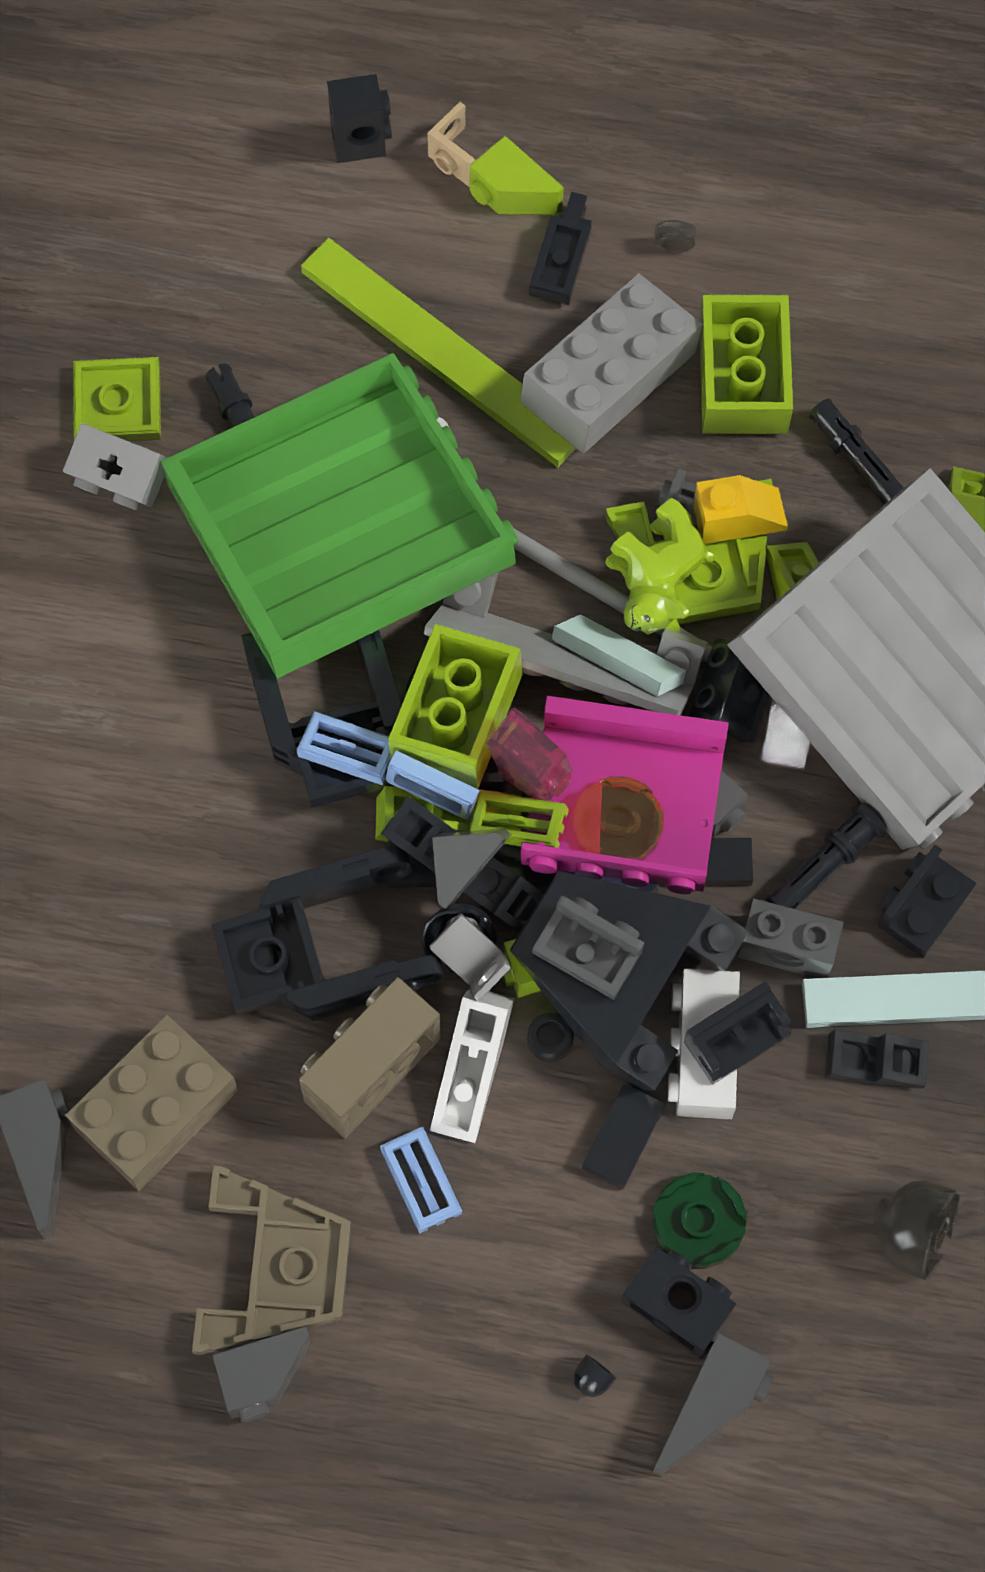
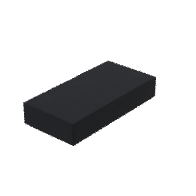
[582,1083,666,1190]

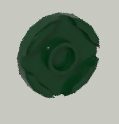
[652,1172,747,1269]

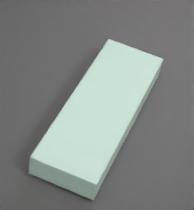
[552,614,686,697]

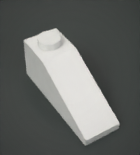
[430,987,514,1143]

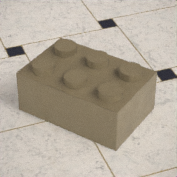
[299,977,441,1139]
[65,1015,238,1192]

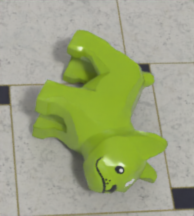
[605,498,715,635]

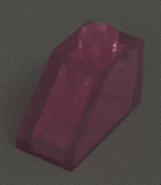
[486,708,573,801]

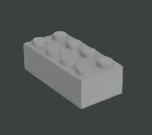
[520,273,703,454]

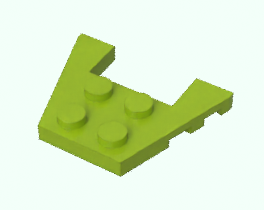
[605,479,773,624]

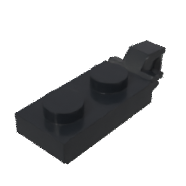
[529,192,592,305]

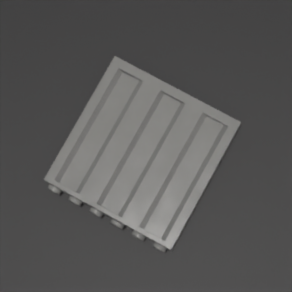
[727,468,985,850]

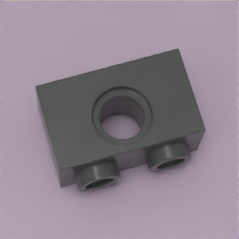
[738,899,844,978]

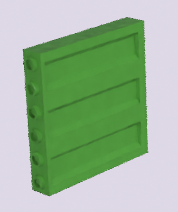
[160,353,518,679]

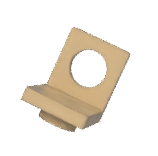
[428,102,475,186]

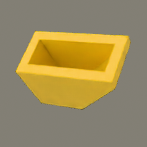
[693,475,788,544]

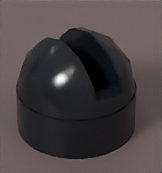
[574,1354,617,1398]

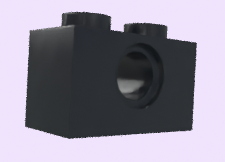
[327,74,392,163]
[621,1247,736,1358]

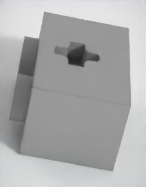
[62,423,167,510]

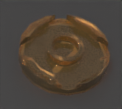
[573,776,664,861]

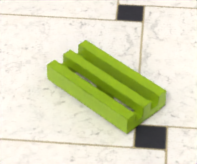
[469,791,569,848]

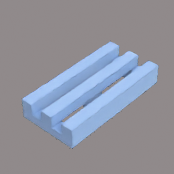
[297,711,391,785]
[385,751,479,819]
[380,1126,462,1234]

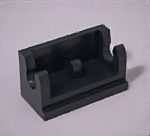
[684,981,792,1085]

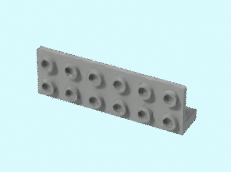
[424,573,708,715]

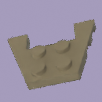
[192,1165,351,1355]

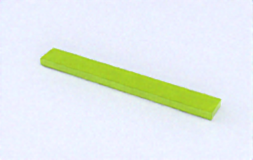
[301,238,576,468]

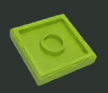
[73,357,161,441]

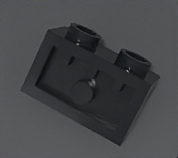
[689,639,769,743]
[878,845,977,958]

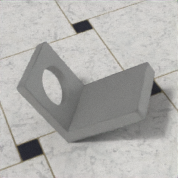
[430,914,510,1001]

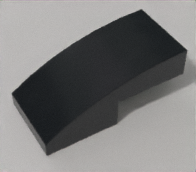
[825,1029,929,1089]

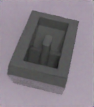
[432,829,512,909]

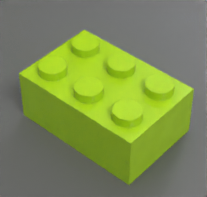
[699,295,793,434]
[388,624,523,789]

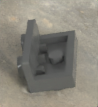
[532,896,644,1000]

